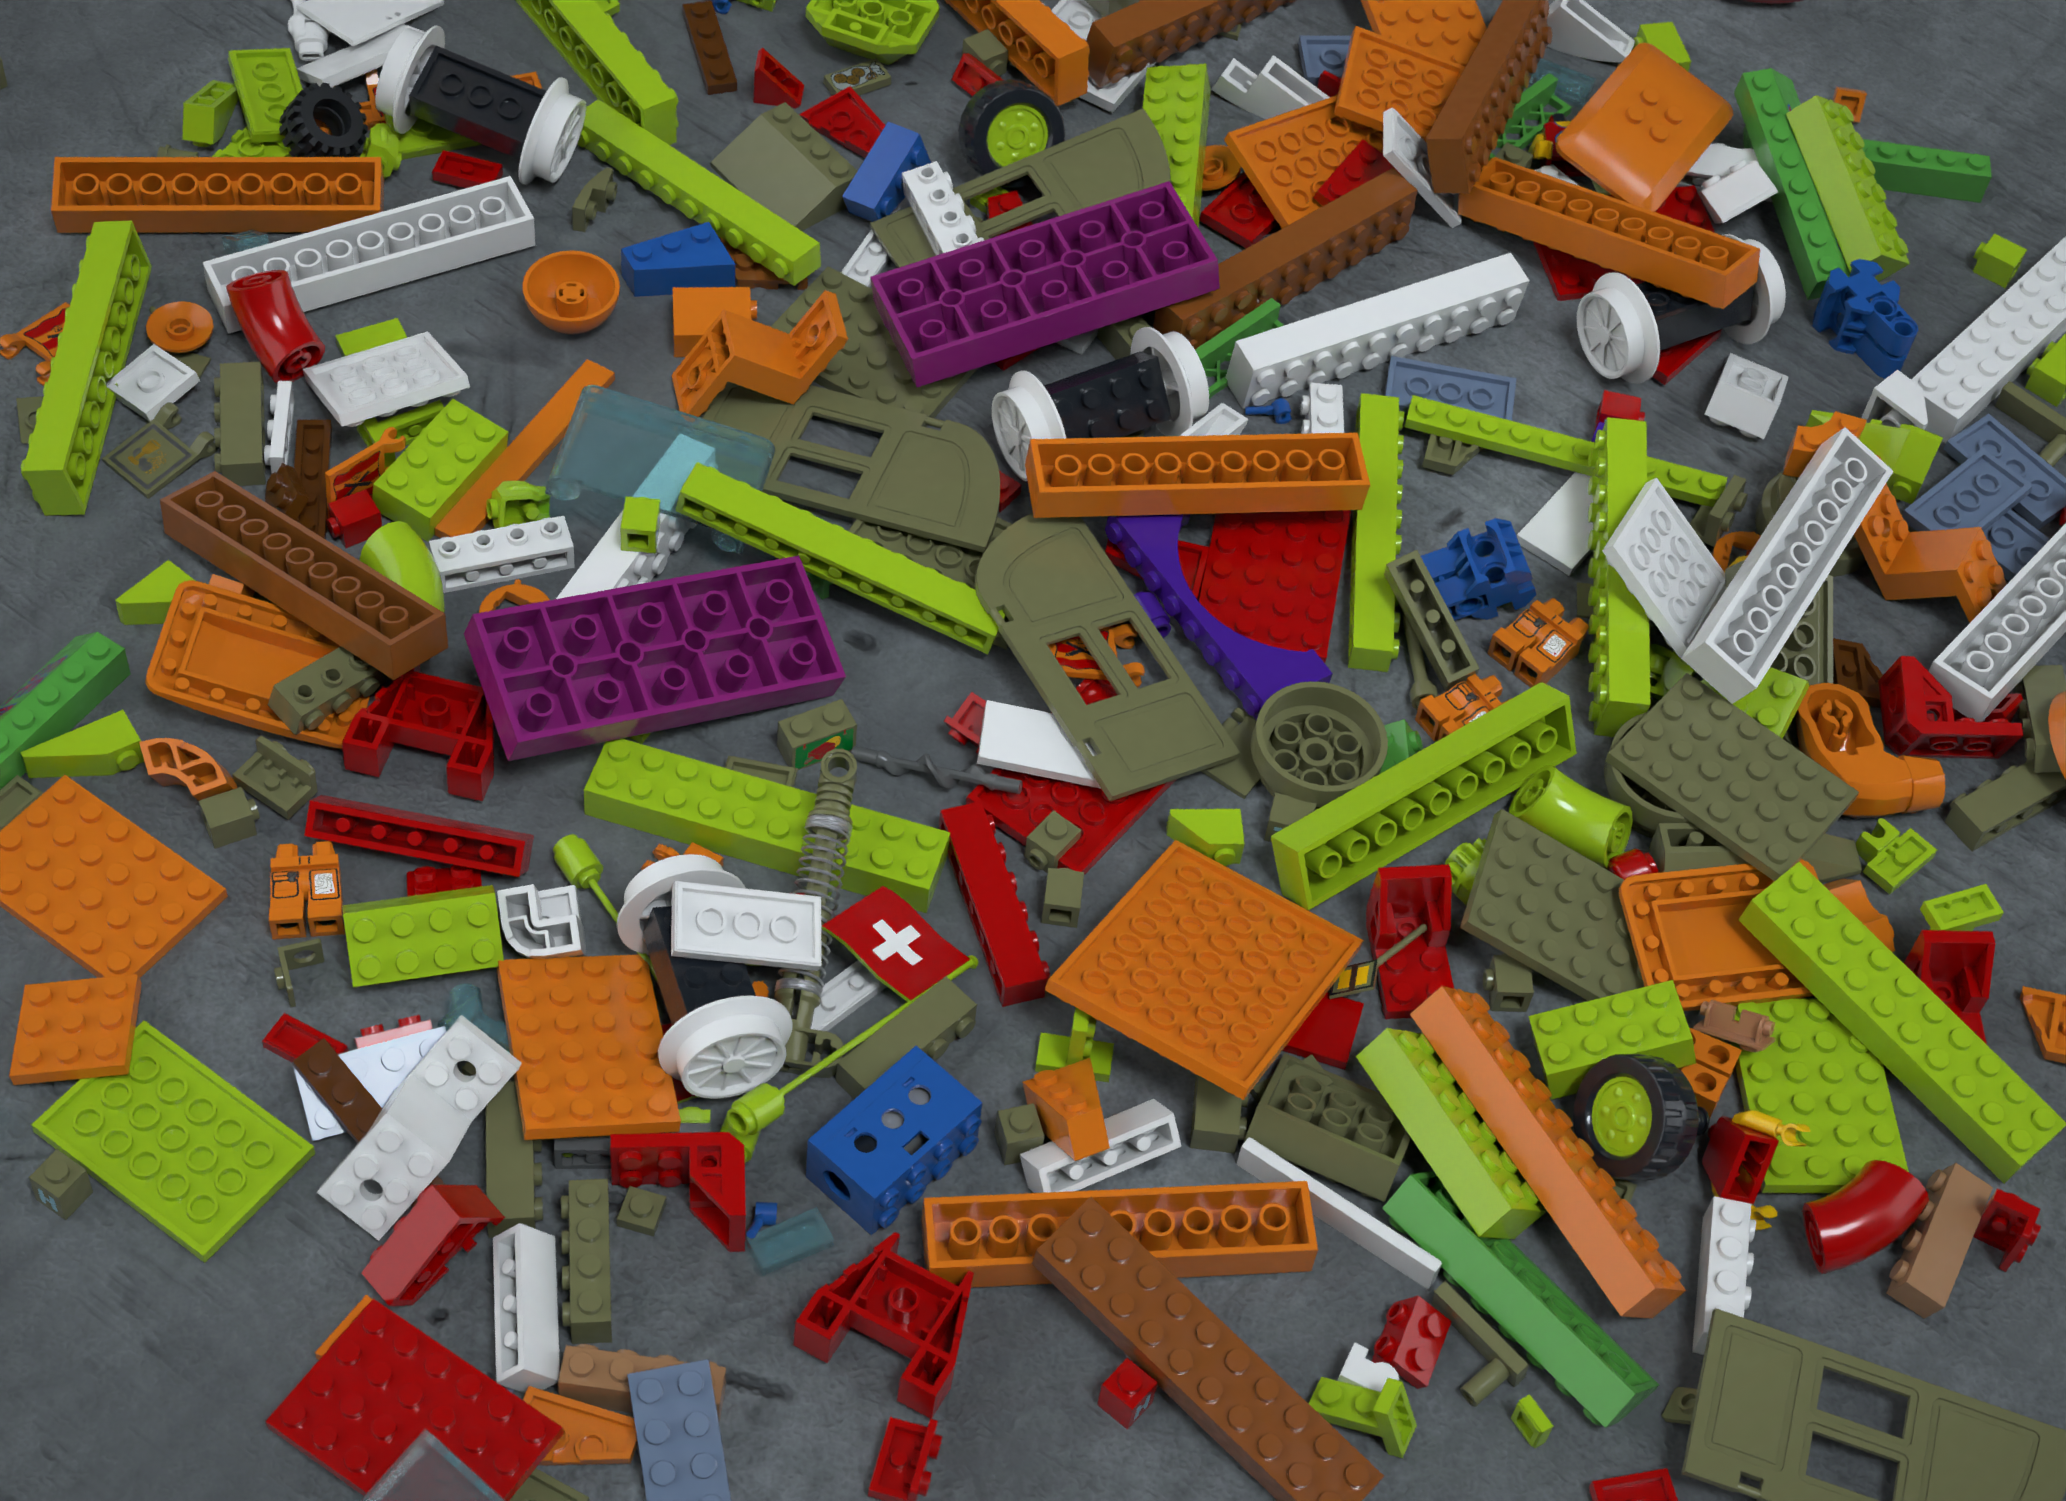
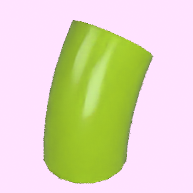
[359,521,445,613]
[1509,765,1633,869]

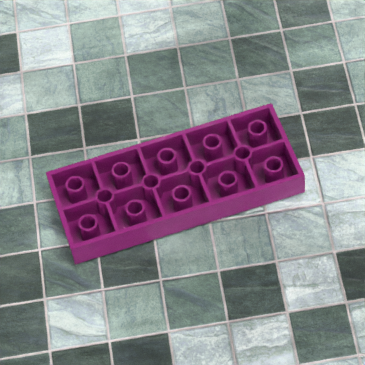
[870,181,1220,387]
[464,556,846,761]

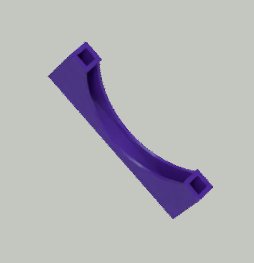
[1105,514,1333,721]

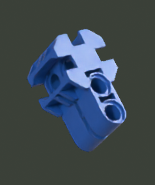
[1812,259,1918,379]
[1421,518,1537,621]

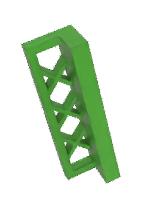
[1488,73,1572,161]
[1195,298,1284,399]

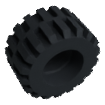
[279,83,368,157]

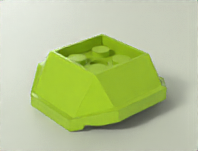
[805,0,939,65]

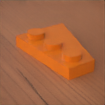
[523,1386,638,1466]

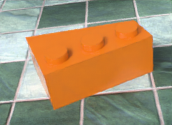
[1022,1058,1110,1161]

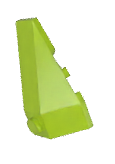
[1806,410,1943,504]

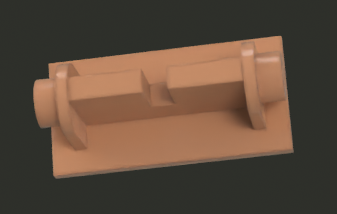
[1693,999,1776,1052]

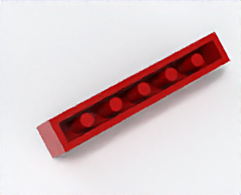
[304,795,534,877]
[939,801,1051,1007]

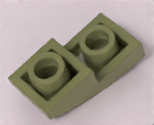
[572,168,618,232]

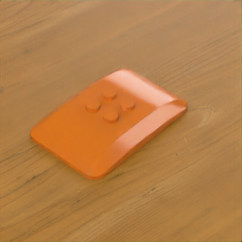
[1556,43,1733,212]
[145,580,370,749]
[1619,859,1818,1011]

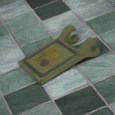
[102,402,217,499]

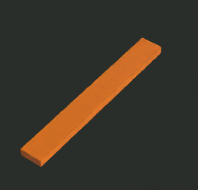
[434,359,615,538]

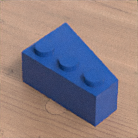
[842,122,931,222]
[621,222,735,297]

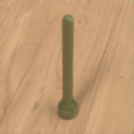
[1399,604,1438,710]

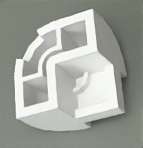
[497,884,586,959]

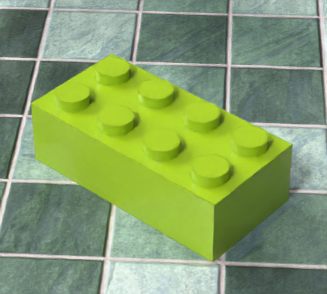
[372,399,508,542]
[342,885,504,987]
[1528,980,1696,1100]

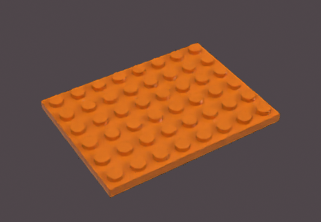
[1045,840,1364,1100]

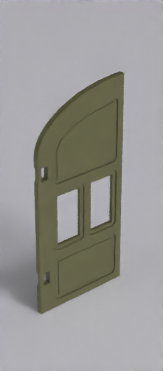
[870,108,1171,268]
[691,381,1000,553]
[975,512,1241,801]
[1681,1308,2066,1501]

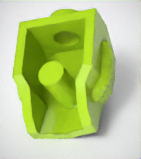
[360,123,402,179]
[486,481,552,529]

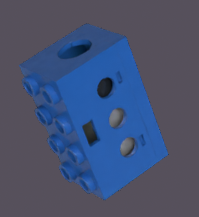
[806,1046,983,1236]

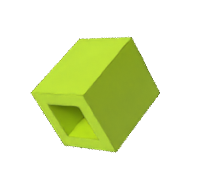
[1973,233,2027,288]
[620,496,661,554]

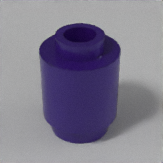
[1134,592,1171,639]

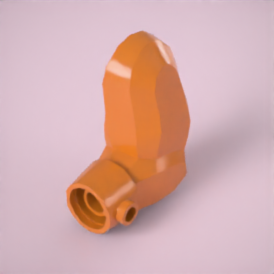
[1795,683,1945,819]

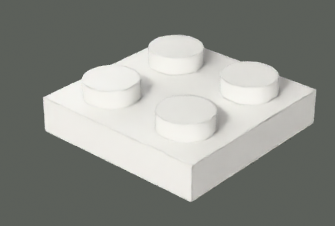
[106,344,200,422]

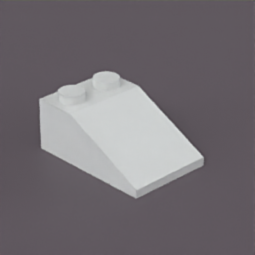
[1704,353,1789,439]

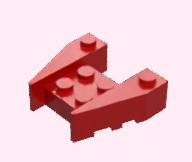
[342,665,494,801]
[793,1232,974,1419]

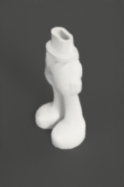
[288,0,331,61]

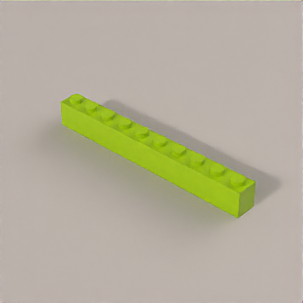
[577,99,821,286]
[1348,393,1404,672]
[675,462,1006,654]

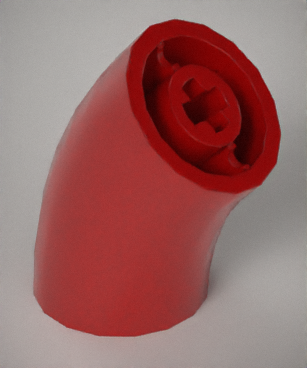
[226,270,325,384]
[1803,1160,1929,1274]

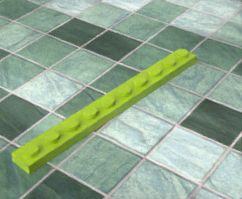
[1404,395,1727,507]

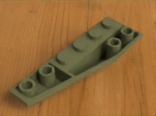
[1649,823,1862,883]

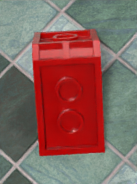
[1878,656,2023,759]
[1366,864,1454,1019]
[1904,930,1995,1044]
[610,1132,746,1252]

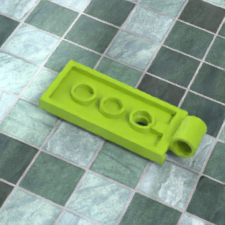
[1650,644,1809,739]

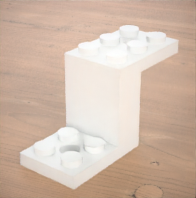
[317,1015,522,1241]

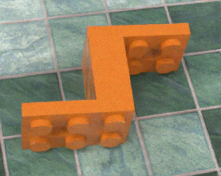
[672,290,848,425]
[1854,483,2007,623]

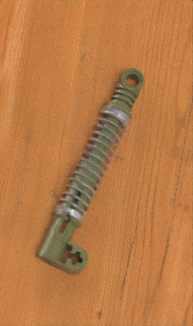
[774,749,857,1078]

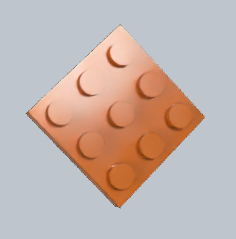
[9,974,142,1085]

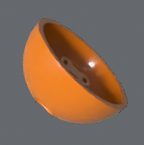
[522,251,620,334]

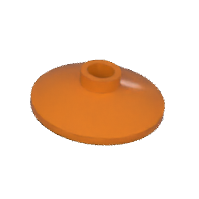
[1202,145,1242,191]
[146,301,214,353]

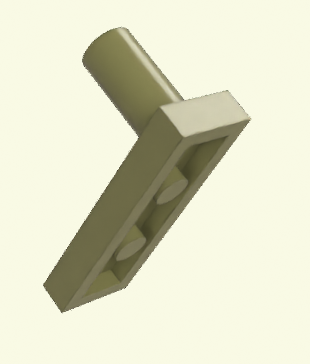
[1995,381,2066,467]
[1432,1281,1529,1407]

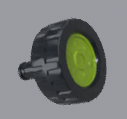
[958,79,1065,188]
[1573,1054,1710,1181]

